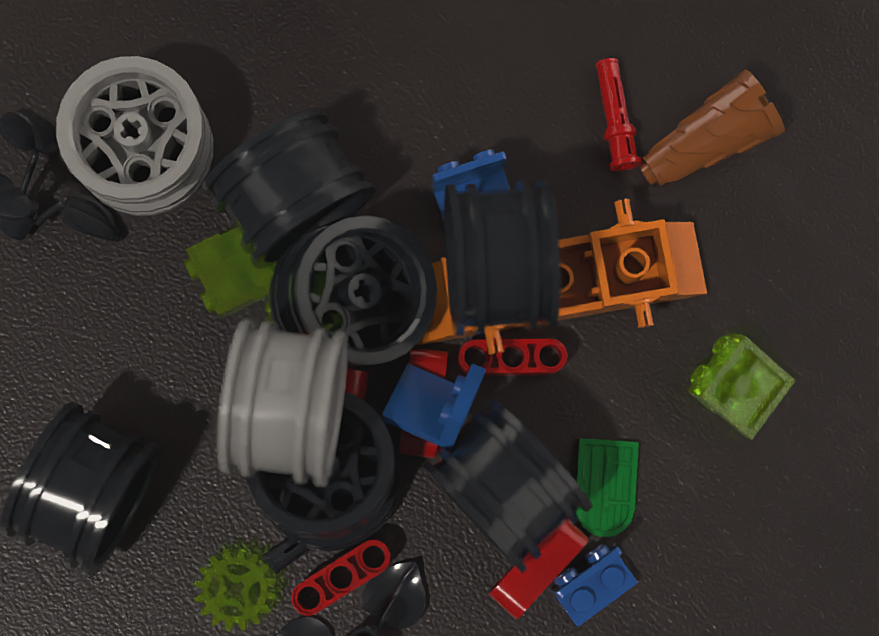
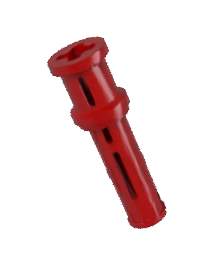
[595,58,642,171]

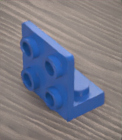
[432,149,510,223]
[381,363,486,450]
[550,544,638,627]

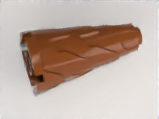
[639,69,785,186]

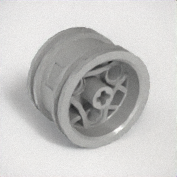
[56,56,213,216]
[218,319,348,486]

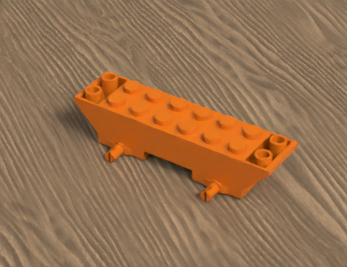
[416,199,707,355]

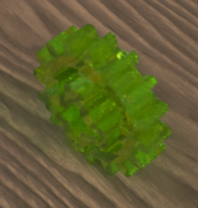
[194,548,277,632]

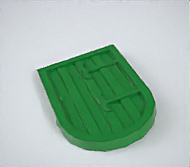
[576,438,639,537]

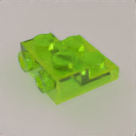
[183,227,276,319]
[688,332,795,440]

